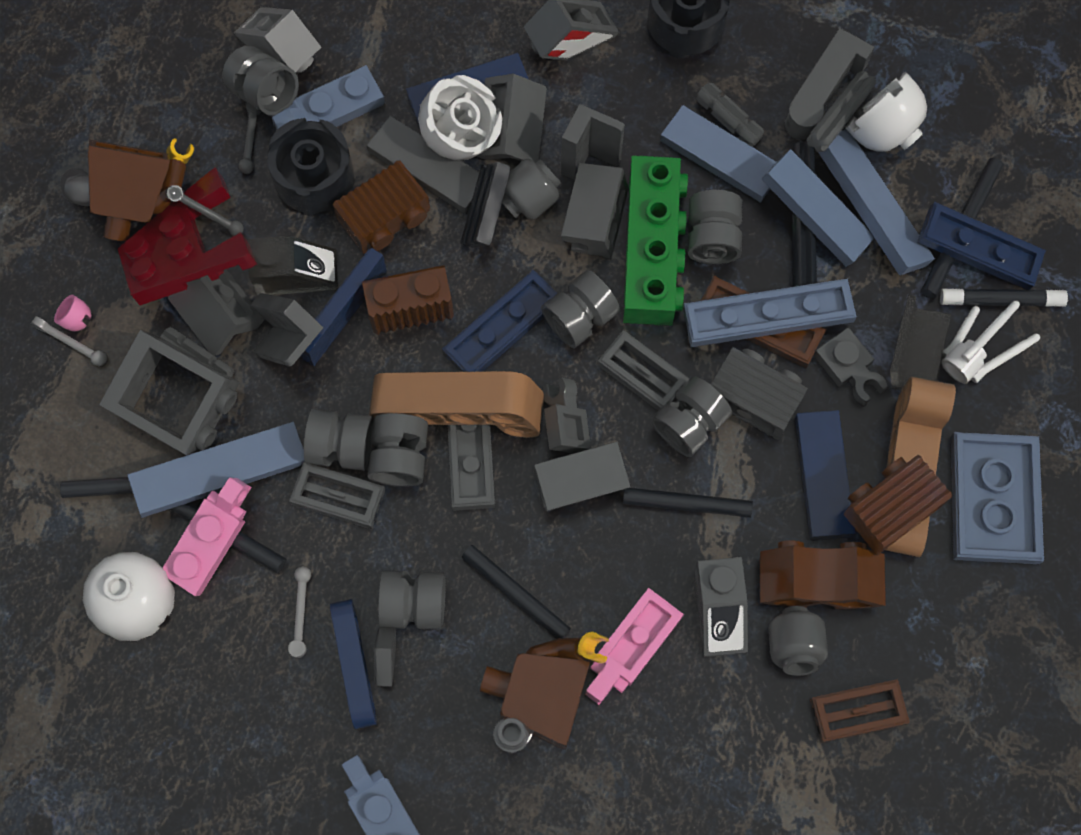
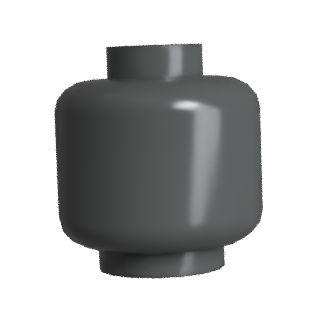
[502,159,561,220]
[768,606,828,676]

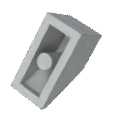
[234,7,321,73]

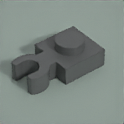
[813,327,887,406]

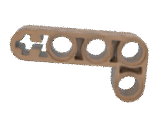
[369,371,544,438]
[885,376,956,557]

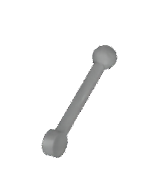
[31,316,107,367]
[288,566,311,658]

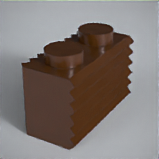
[333,160,430,254]
[362,265,454,335]
[844,455,952,555]

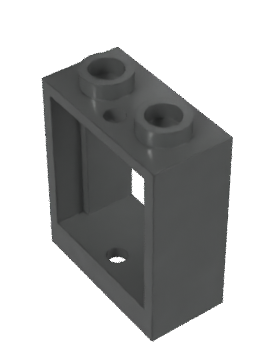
[99,330,240,455]

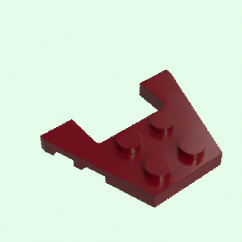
[118,167,257,306]

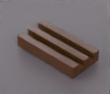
[810,679,910,743]

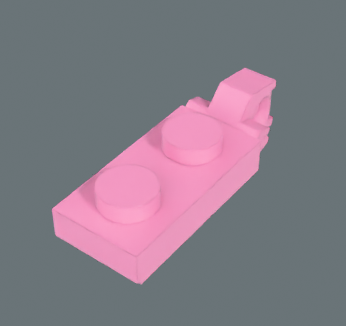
[163,477,252,596]
[585,588,684,705]

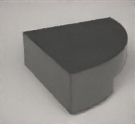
[374,628,396,687]

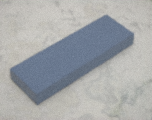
[660,105,776,203]
[761,149,874,267]

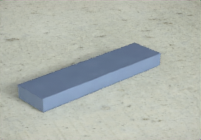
[818,129,935,275]
[683,279,857,347]
[127,422,305,518]

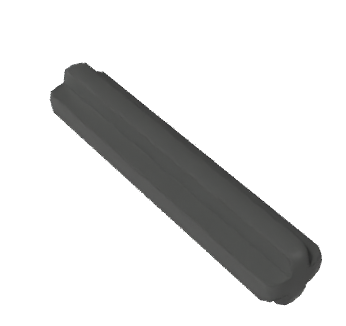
[807,71,876,152]

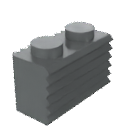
[711,347,808,440]

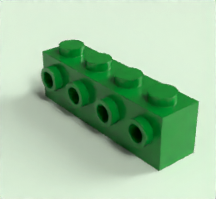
[623,155,688,326]

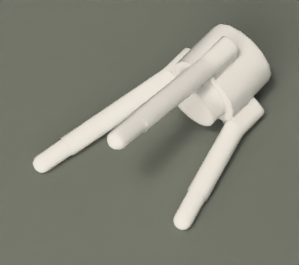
[941,301,1040,384]

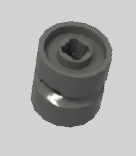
[222,46,299,115]
[688,190,742,264]
[541,270,620,349]
[651,376,732,457]
[304,409,373,471]
[368,413,428,486]
[379,570,446,630]

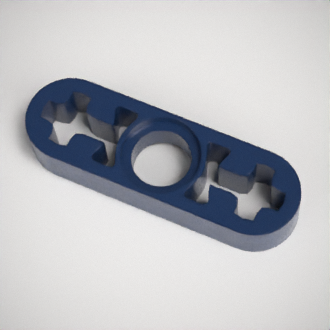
[330,599,377,729]

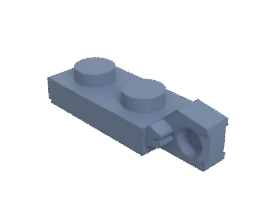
[272,65,385,130]
[342,755,420,835]

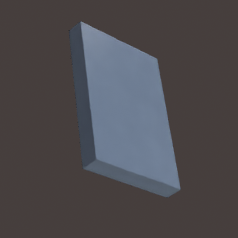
[951,432,1044,564]

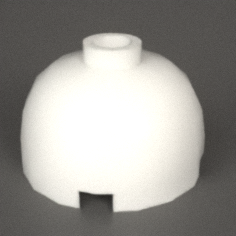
[845,72,927,152]
[418,75,503,160]
[82,552,175,641]

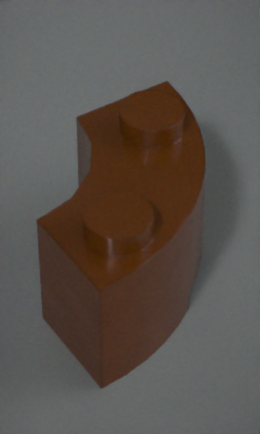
[760,540,886,609]

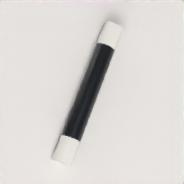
[940,289,1068,307]

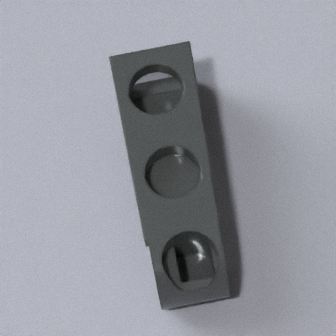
[785,28,874,140]

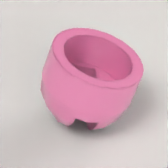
[54,294,92,332]

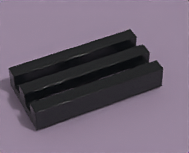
[460,162,511,247]

